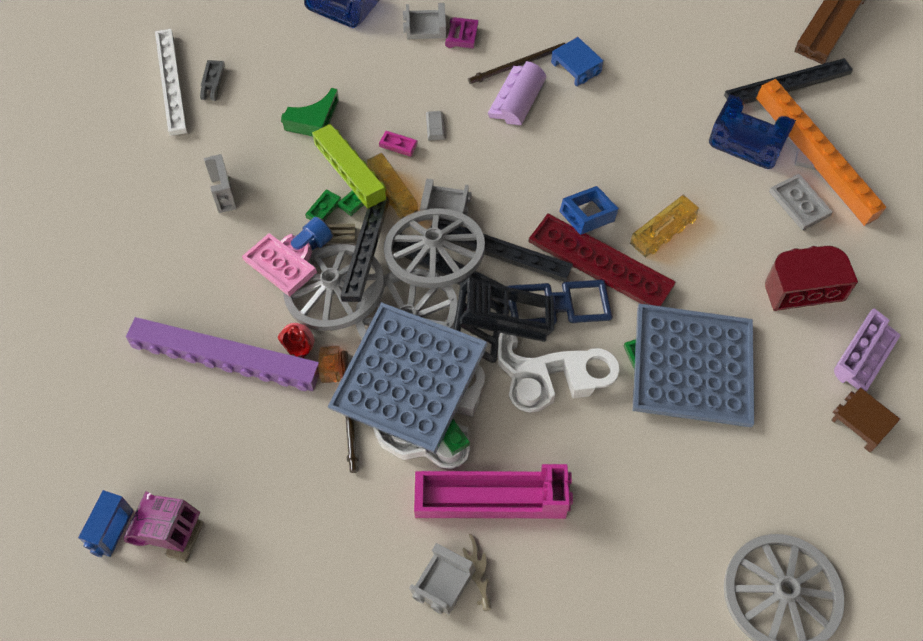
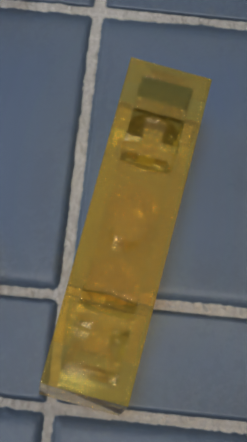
[367,153,418,219]
[630,194,699,258]

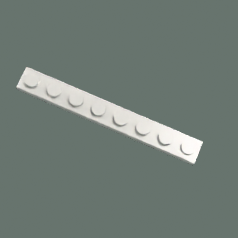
[155,29,187,136]

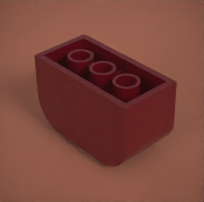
[765,246,858,311]

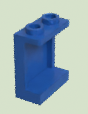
[551,37,604,86]

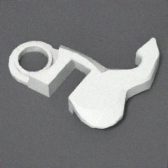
[498,333,619,413]
[374,365,485,469]

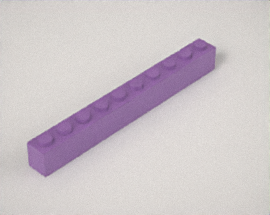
[126,317,321,391]

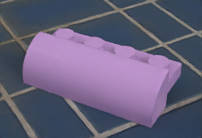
[488,61,547,125]
[834,308,901,391]

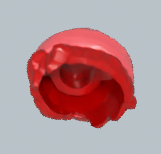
[278,323,315,358]

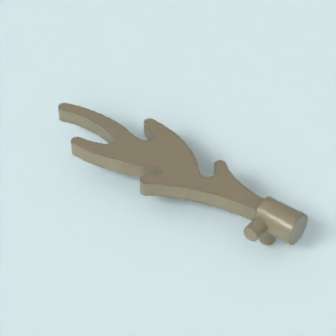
[463,534,492,611]

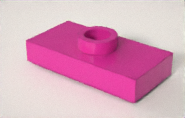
[379,131,418,157]

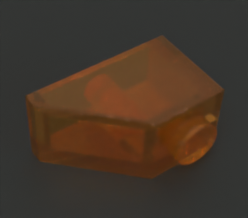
[318,345,341,383]

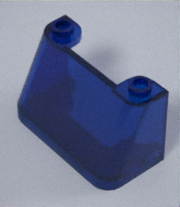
[304,0,379,28]

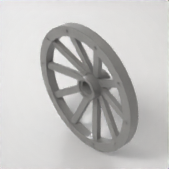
[384,208,485,288]
[283,244,385,331]
[355,268,458,339]
[724,534,844,641]

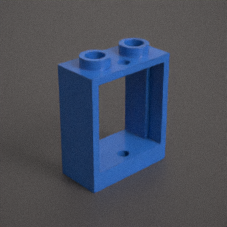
[559,186,619,235]
[78,490,134,558]

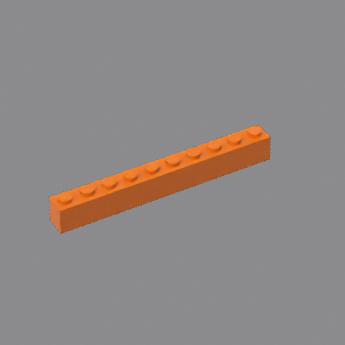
[756,79,886,226]

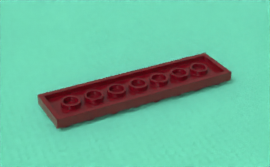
[528,213,676,306]

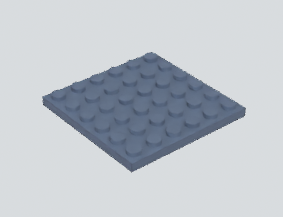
[328,302,488,454]
[632,303,754,428]

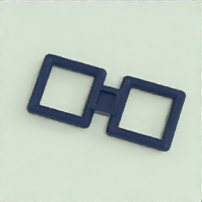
[508,280,613,325]

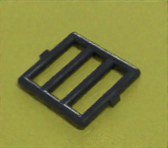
[453,290,504,363]

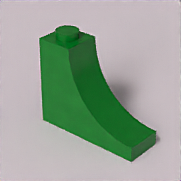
[281,88,339,137]

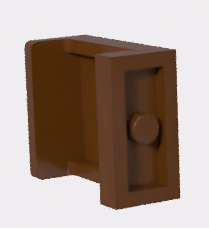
[831,387,901,453]

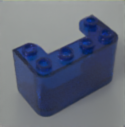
[709,95,796,169]

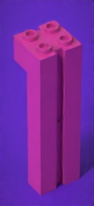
[414,464,573,519]

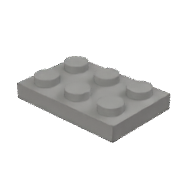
[769,174,833,230]

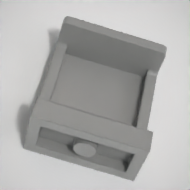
[403,3,446,39]
[204,154,236,213]
[420,178,472,223]
[409,543,476,615]

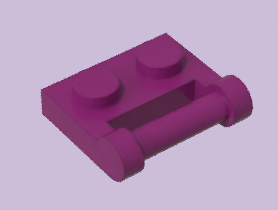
[445,17,479,49]

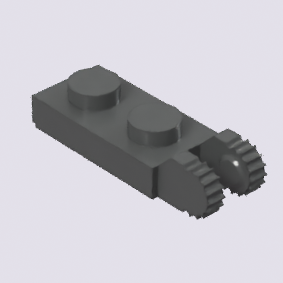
[200,60,225,101]

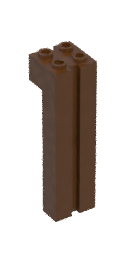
[794,0,866,64]

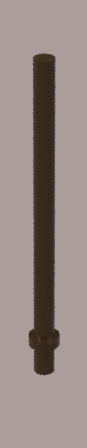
[468,42,565,84]
[340,351,359,473]

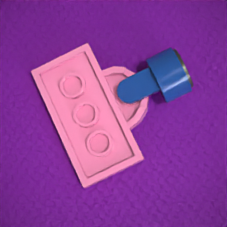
[242,217,333,297]

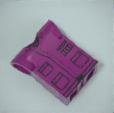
[123,491,201,552]

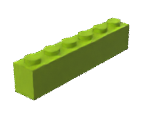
[312,124,387,209]

